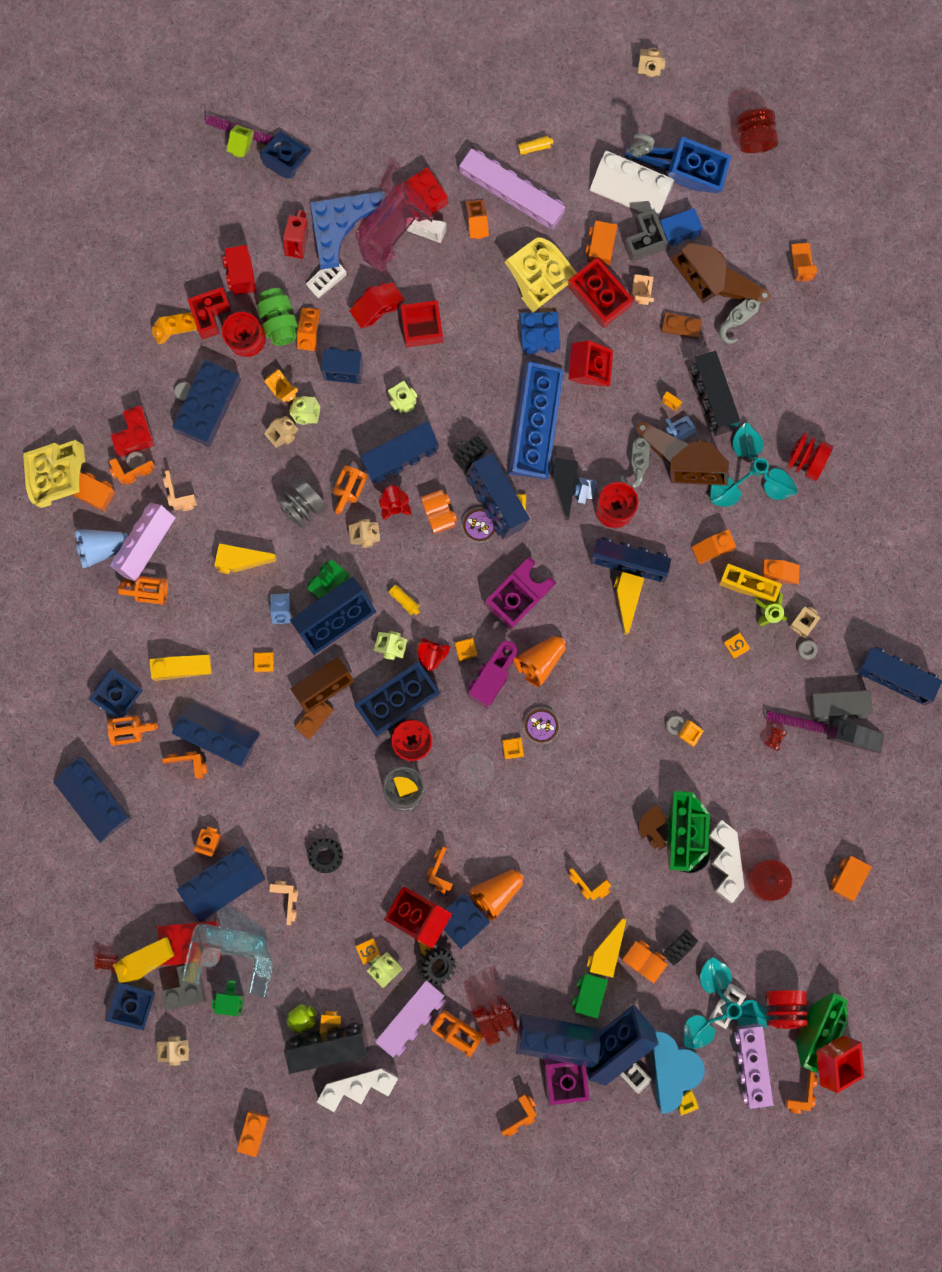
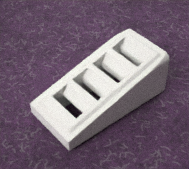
[406,217,446,243]
[306,264,347,299]
[709,984,747,1029]
[620,1063,653,1094]

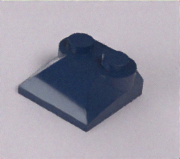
[260,131,311,179]
[88,668,143,718]
[105,982,155,1031]

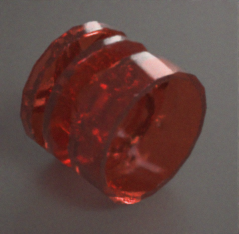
[736,108,779,154]
[747,860,792,902]
[471,995,518,1047]

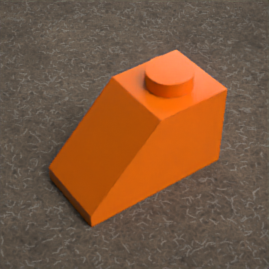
[465,200,489,239]
[691,529,736,565]
[761,559,800,584]

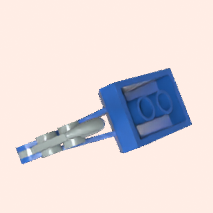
[624,134,732,193]

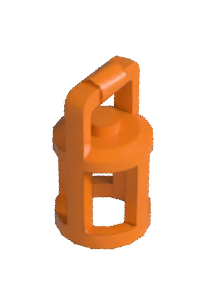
[332,465,368,515]
[117,575,168,605]
[107,715,159,746]
[432,1011,484,1058]

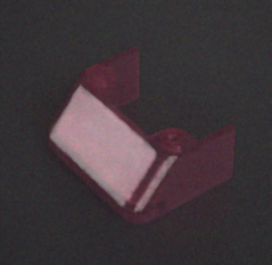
[356,181,434,276]

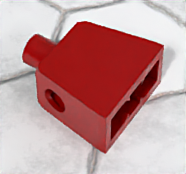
[283,210,308,259]

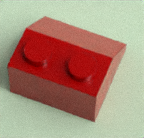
[568,340,613,387]

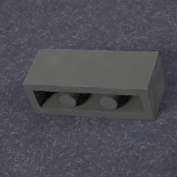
[810,690,873,722]

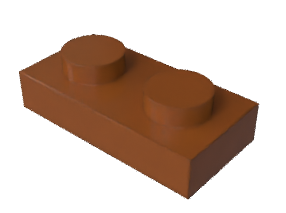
[661,313,702,339]
[295,702,334,740]

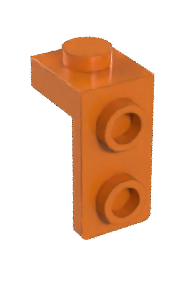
[791,243,817,282]
[297,308,321,351]
[109,458,156,485]
[162,751,208,779]
[426,846,453,893]
[784,1070,817,1114]
[501,1093,537,1137]

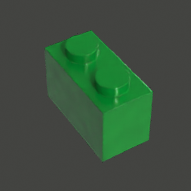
[571,973,608,1019]

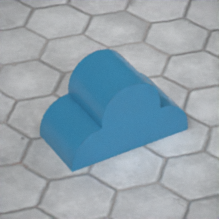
[651,1030,705,1114]

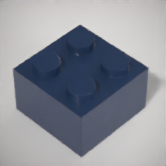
[321,347,363,384]
[443,894,490,949]

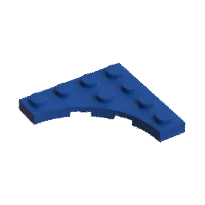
[310,191,387,270]

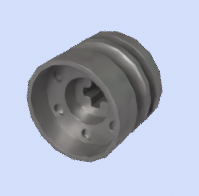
[276,477,327,528]
[383,767,424,812]

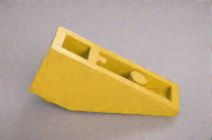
[214,544,277,574]
[720,564,782,602]
[614,572,644,635]
[149,655,212,681]
[586,919,626,977]
[113,938,174,983]

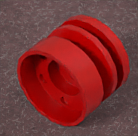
[222,312,266,357]
[787,432,834,482]
[595,482,639,529]
[392,719,432,761]
[765,990,808,1029]

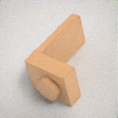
[631,274,654,305]
[163,470,197,511]
[269,881,298,925]

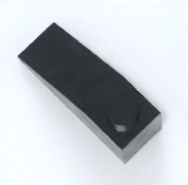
[549,458,578,520]
[827,720,884,753]

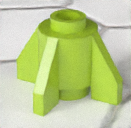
[753,592,787,626]

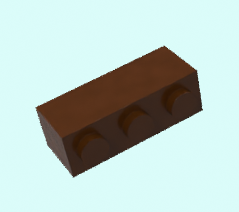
[290,657,355,713]

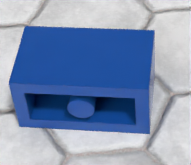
[660,208,703,247]

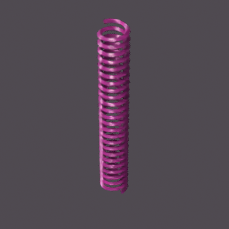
[205,114,275,145]
[766,710,829,735]

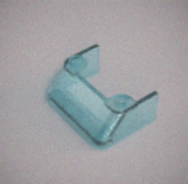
[182,923,273,998]

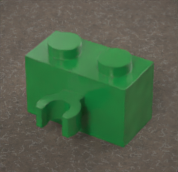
[307,559,350,600]
[211,980,244,1016]

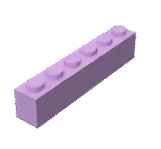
[459,148,565,231]

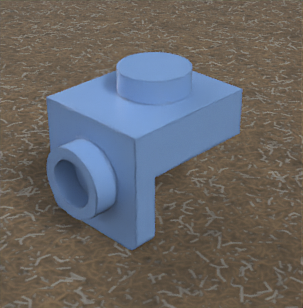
[665,415,697,440]
[573,477,597,504]
[270,593,291,624]

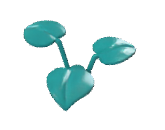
[710,423,798,507]
[683,957,772,1049]

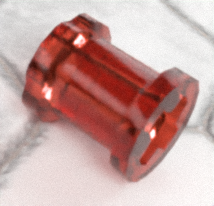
[764,727,787,751]
[94,952,118,973]

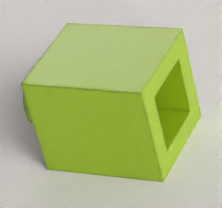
[226,125,254,157]

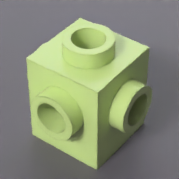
[388,381,417,414]
[289,396,321,425]
[374,631,407,660]
[367,952,403,988]

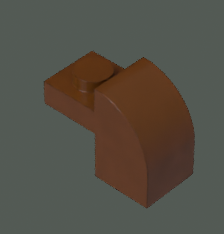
[638,805,668,851]

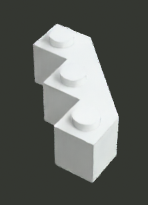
[709,820,744,903]
[317,1067,399,1112]

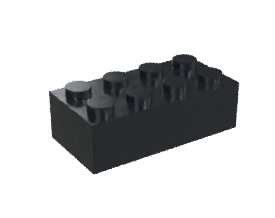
[689,350,740,437]
[284,1022,368,1074]

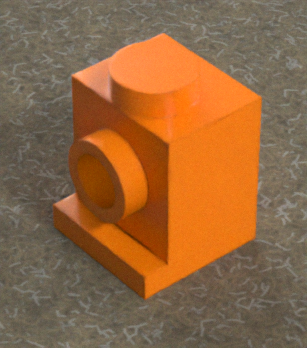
[193,826,221,857]

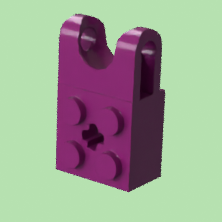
[483,557,556,630]
[467,641,517,710]
[542,1058,590,1105]

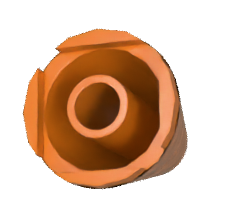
[513,636,566,687]
[469,869,524,921]

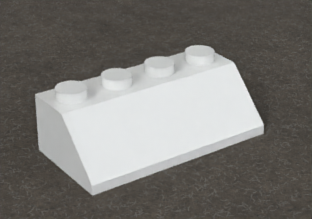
[590,151,674,218]

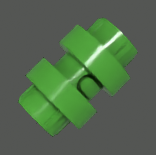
[257,288,298,346]

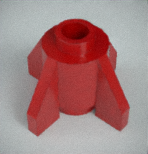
[379,485,412,520]
[417,637,451,671]

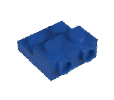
[520,312,560,354]

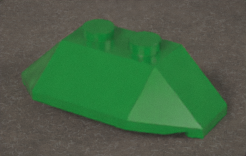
[667,791,710,871]
[796,992,848,1073]

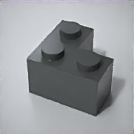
[624,209,668,262]
[161,963,207,1011]

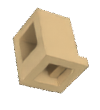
[789,606,821,639]

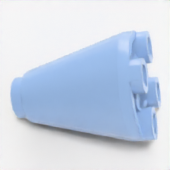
[75,529,128,568]

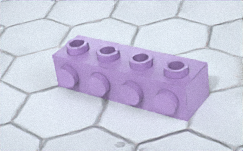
[110,503,175,581]
[375,980,445,1057]
[734,1023,774,1109]

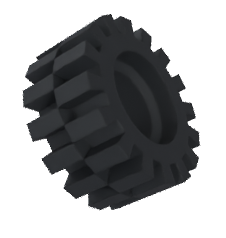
[452,436,488,470]
[307,838,343,873]
[662,930,698,966]
[418,946,456,985]

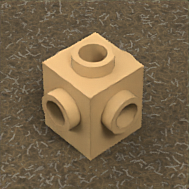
[638,48,666,77]
[264,416,299,448]
[349,519,380,548]
[157,1037,189,1066]

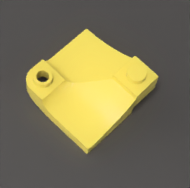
[505,237,577,312]
[23,440,85,508]

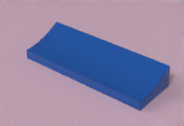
[507,362,564,480]

